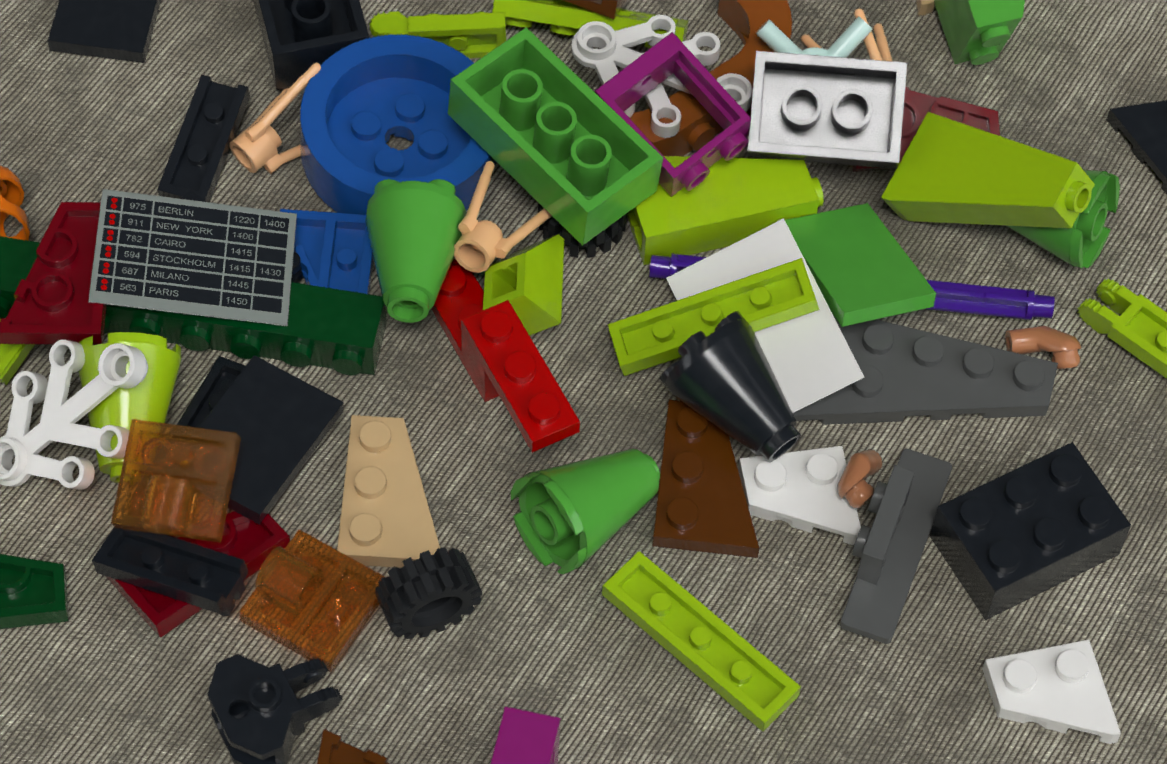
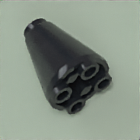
[660,311,801,462]

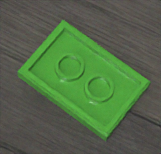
[785,203,936,327]

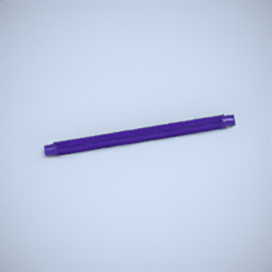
[649,253,1055,321]

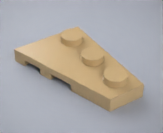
[337,415,440,568]

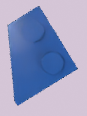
[280,209,374,294]

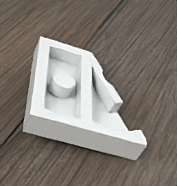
[738,446,861,545]
[982,640,1121,744]

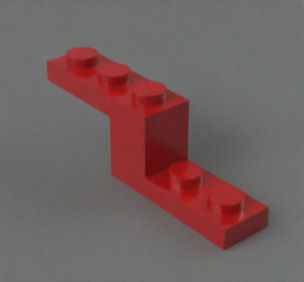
[431,259,580,453]

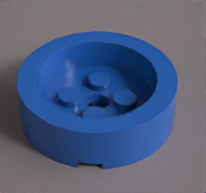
[300,35,496,215]

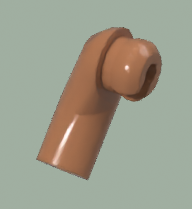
[1005,326,1081,369]
[837,449,882,509]

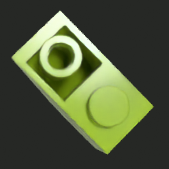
[483,234,564,336]

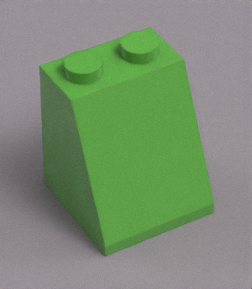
[934,0,1025,65]

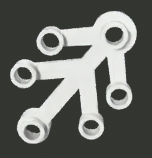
[572,15,752,138]
[0,339,148,490]

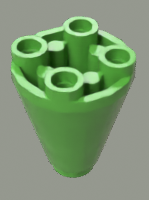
[365,179,467,323]

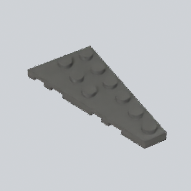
[793,315,1058,425]

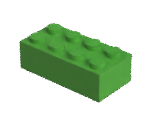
[448,27,663,246]

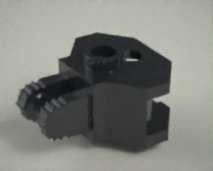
[207,654,342,764]

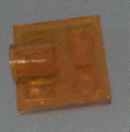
[111,419,241,543]
[239,529,385,673]

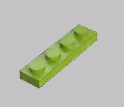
[492,0,689,49]
[607,258,820,376]
[602,551,801,732]

